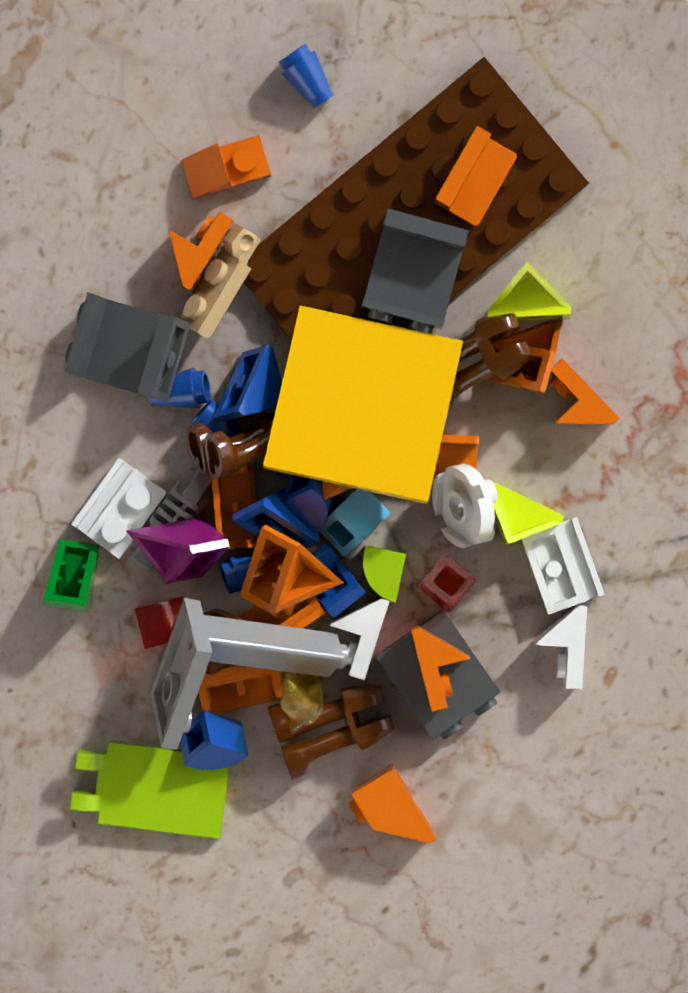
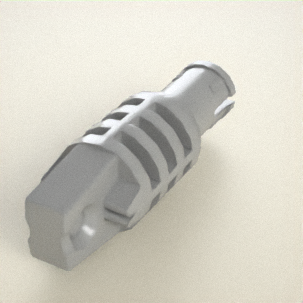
[129,470,212,572]

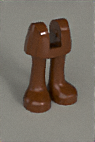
[448,313,533,411]
[186,412,275,479]
[267,685,395,780]

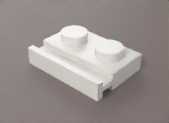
[71,458,168,559]
[521,517,605,615]

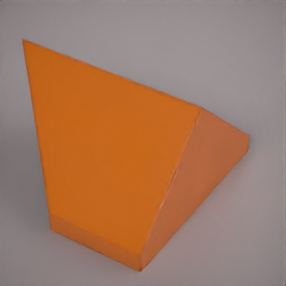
[487,319,562,395]
[240,525,344,615]

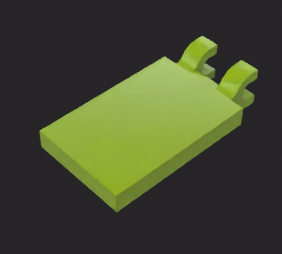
[70,740,230,839]

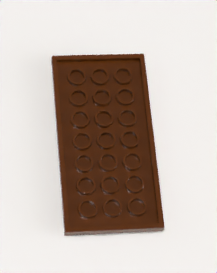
[243,57,589,341]

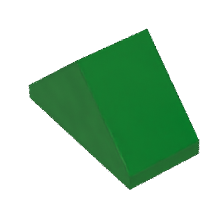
[43,539,100,611]

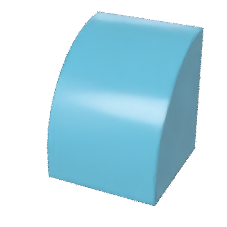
[319,489,391,557]

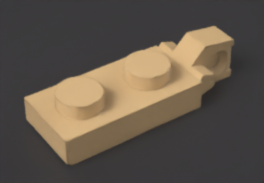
[179,224,261,339]

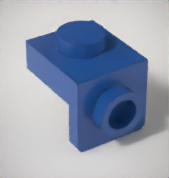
[311,543,366,618]

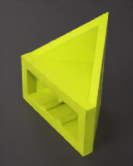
[487,261,571,322]
[492,481,565,544]

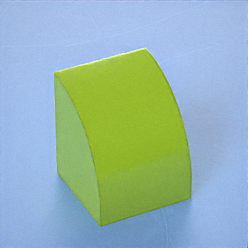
[363,544,406,603]

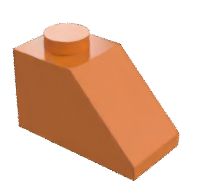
[349,764,436,844]

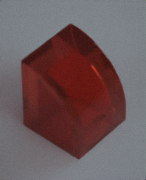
[416,553,477,613]
[135,595,186,649]

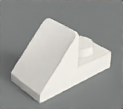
[330,597,389,680]
[533,604,587,689]

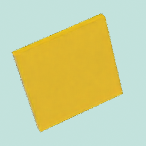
[263,306,463,504]

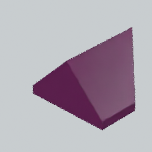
[126,517,230,584]

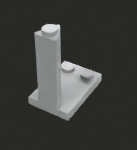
[150,598,348,749]

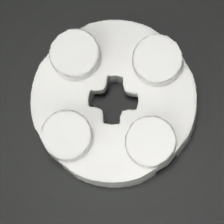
[432,464,498,548]

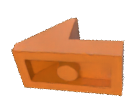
[181,135,272,200]
[169,211,235,293]
[549,358,620,425]
[411,626,470,712]

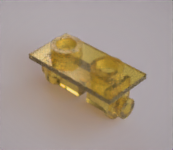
[280,671,323,733]

